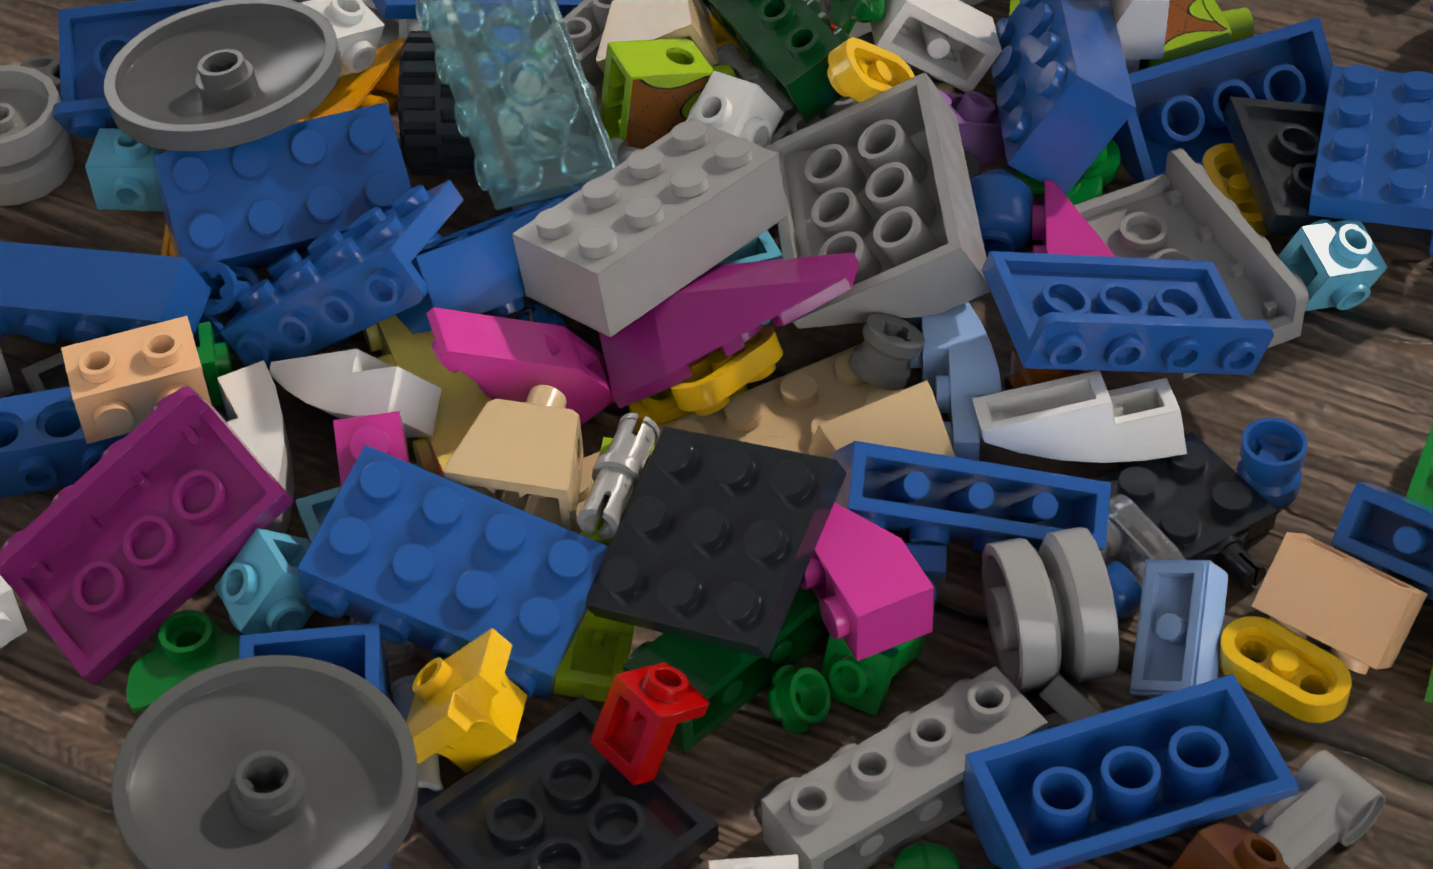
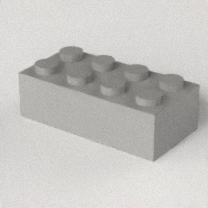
[512,118,788,337]

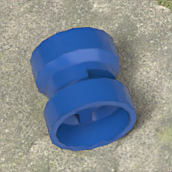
[1236,417,1308,509]

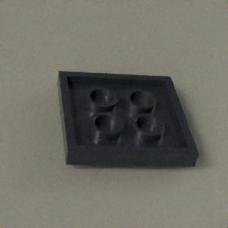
[1222,96,1431,246]
[585,426,847,658]
[414,695,719,869]

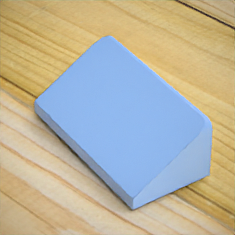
[1130,560,1228,698]

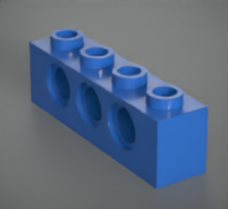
[0,386,129,498]

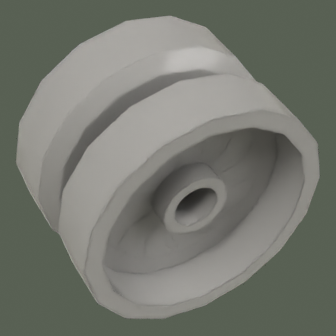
[0,65,76,206]
[981,527,1119,693]

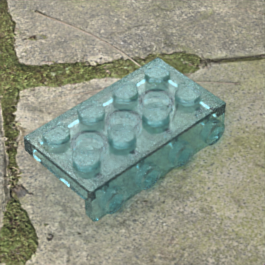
[416,0,619,210]

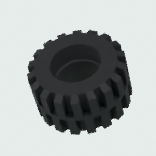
[398,31,493,175]

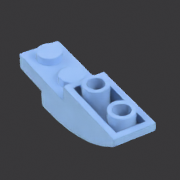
[907,302,1002,461]

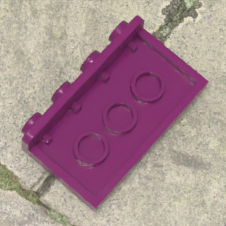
[0,387,295,685]

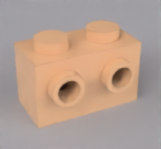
[61,316,212,444]
[1252,532,1428,675]

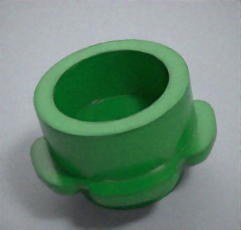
[767,665,831,733]

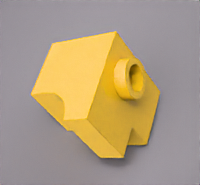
[406,628,527,773]

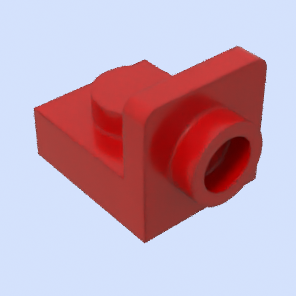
[590,663,709,786]

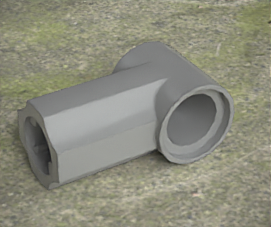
[1249,750,1386,869]

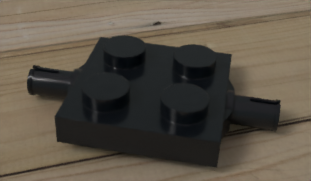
[1097,431,1277,589]

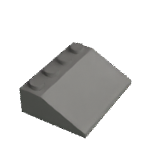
[767,72,991,329]

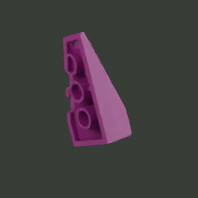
[599,253,859,409]

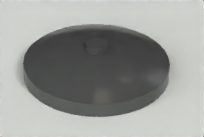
[104,0,342,151]
[112,655,418,869]

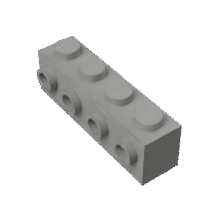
[761,666,1048,869]

